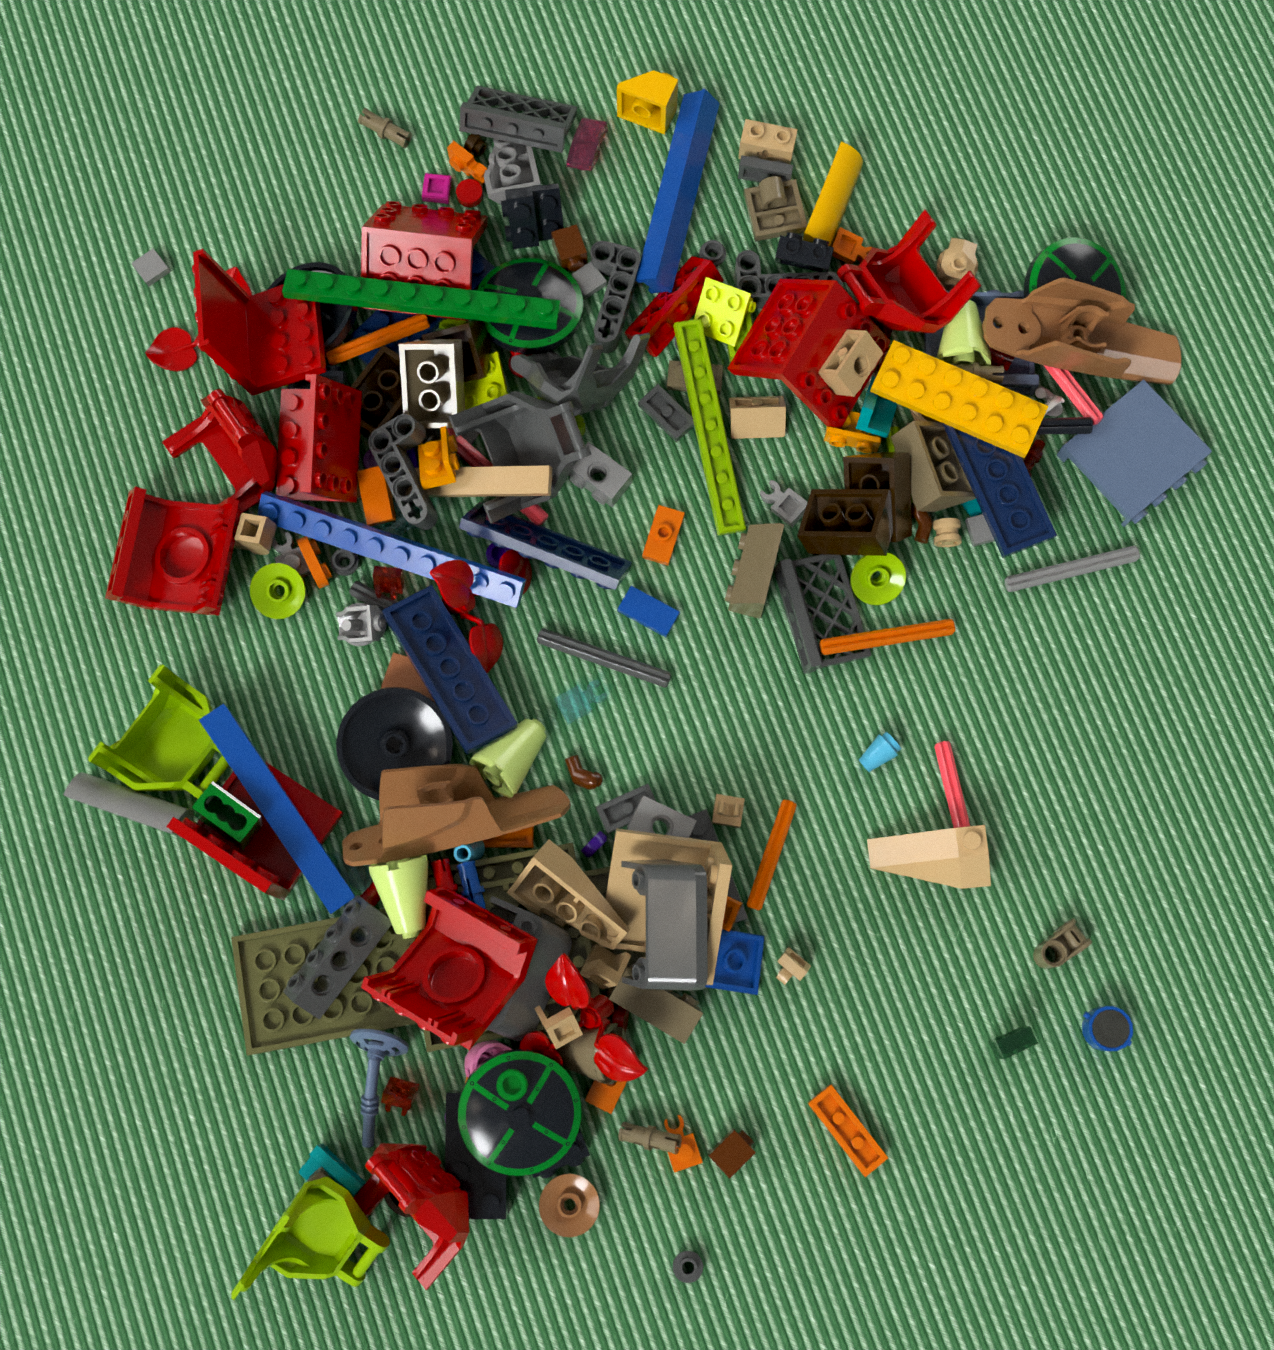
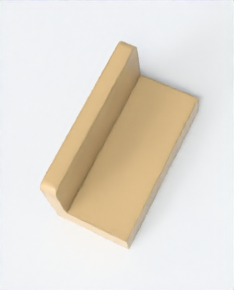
[729,396,786,439]

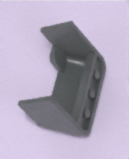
[621,859,708,991]
[487,896,572,1042]

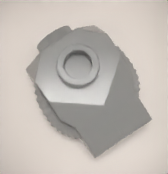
[336,603,387,646]

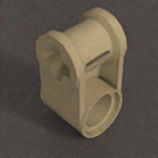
[1033,918,1092,969]

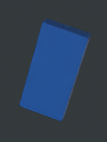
[617,586,680,638]

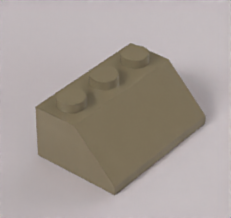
[399,339,465,428]
[891,421,975,512]
[724,523,784,619]

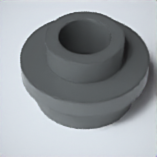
[699,240,726,267]
[331,549,359,576]
[673,1250,703,1283]

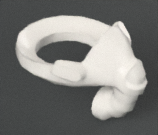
[1035,387,1065,418]

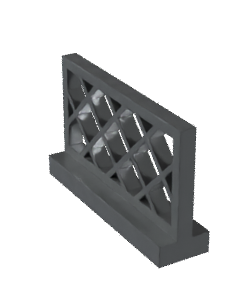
[459,85,578,153]
[773,554,871,674]

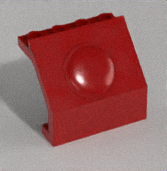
[105,486,242,616]
[361,887,538,1050]

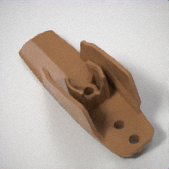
[982,278,1181,385]
[342,764,571,867]

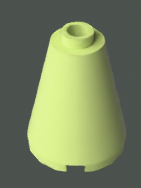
[936,299,992,366]
[470,719,546,798]
[369,854,428,939]

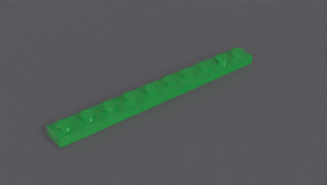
[282,269,561,330]

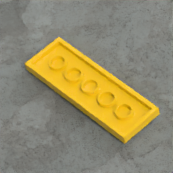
[870,340,1048,458]

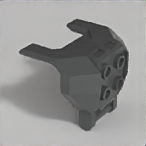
[511,333,650,416]
[448,391,591,523]

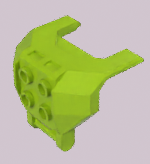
[88,664,229,799]
[231,1177,390,1300]

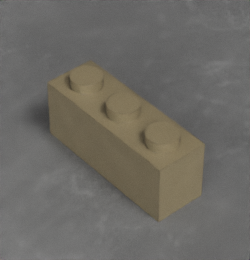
[606,963,703,1044]

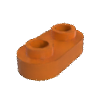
[296,536,332,589]

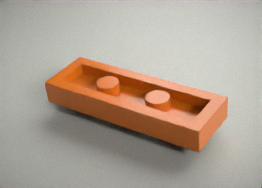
[807,1084,888,1177]

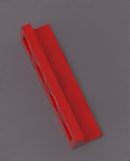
[624,256,724,357]

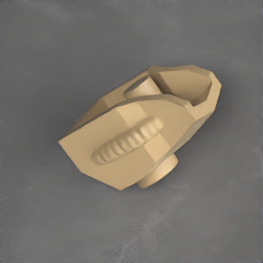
[936,238,978,291]

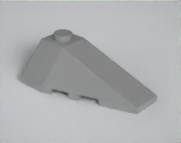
[484,139,541,205]

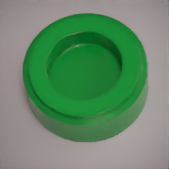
[496,1069,528,1101]

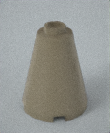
[546,1022,627,1084]

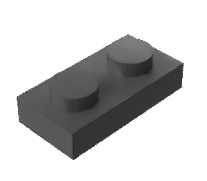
[738,155,794,183]
[638,384,694,442]
[596,784,657,834]

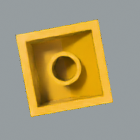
[617,70,678,135]

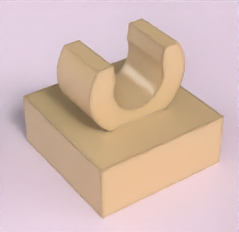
[712,794,745,828]
[776,947,811,985]

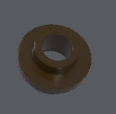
[464,134,488,158]

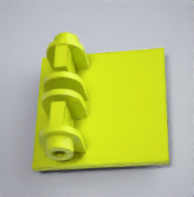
[694,277,756,347]
[464,351,508,410]

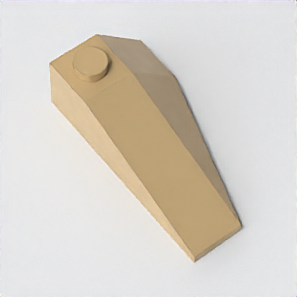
[867,825,991,889]
[507,839,630,950]

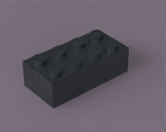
[445,1090,509,1219]

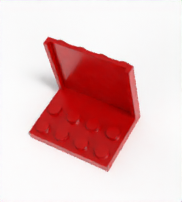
[361,201,488,321]
[192,249,326,396]
[727,279,891,429]
[276,374,362,503]
[166,762,344,901]

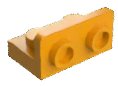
[824,411,881,453]
[418,426,460,490]

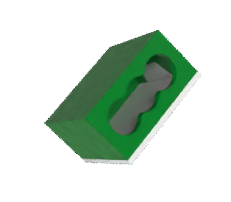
[192,781,263,851]

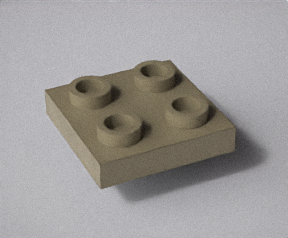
[744,176,807,242]

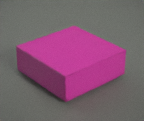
[421,173,452,204]

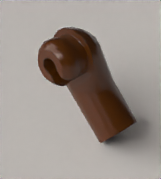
[911,503,933,544]
[565,755,603,790]

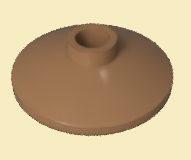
[539,1174,600,1237]

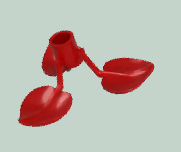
[145,267,252,371]
[429,549,532,673]
[519,953,648,1082]

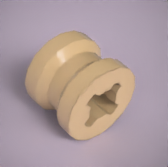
[933,518,962,547]

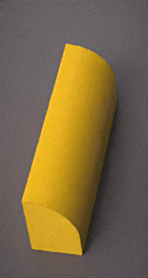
[803,141,863,247]

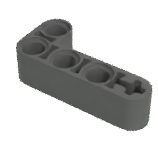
[590,241,640,353]
[734,250,843,309]
[368,414,438,530]

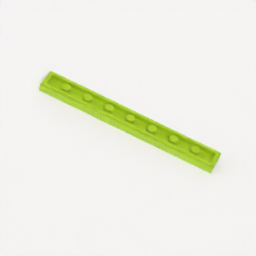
[673,319,746,536]

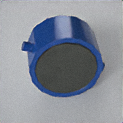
[1082,1006,1133,1051]

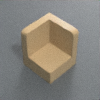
[580,944,631,989]
[534,1005,583,1049]

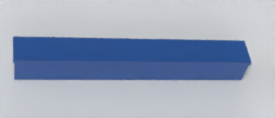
[635,89,720,294]
[199,703,356,914]

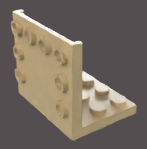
[599,828,732,985]

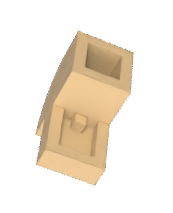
[234,513,277,555]

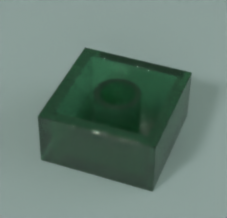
[988,1026,1038,1059]

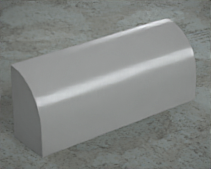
[63,772,194,839]

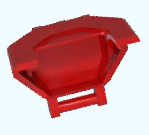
[837,210,981,333]
[162,389,278,514]
[354,1143,469,1290]

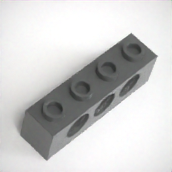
[283,894,392,1020]

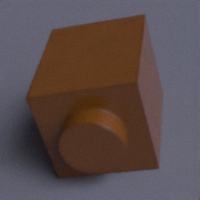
[551,224,588,271]
[707,1129,756,1179]

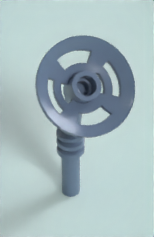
[350,1029,409,1148]

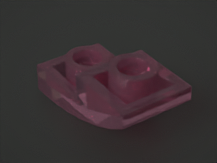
[566,118,608,171]

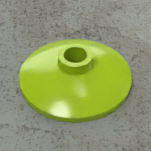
[850,552,906,605]
[250,563,306,619]

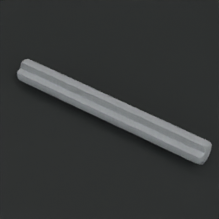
[1004,546,1140,592]

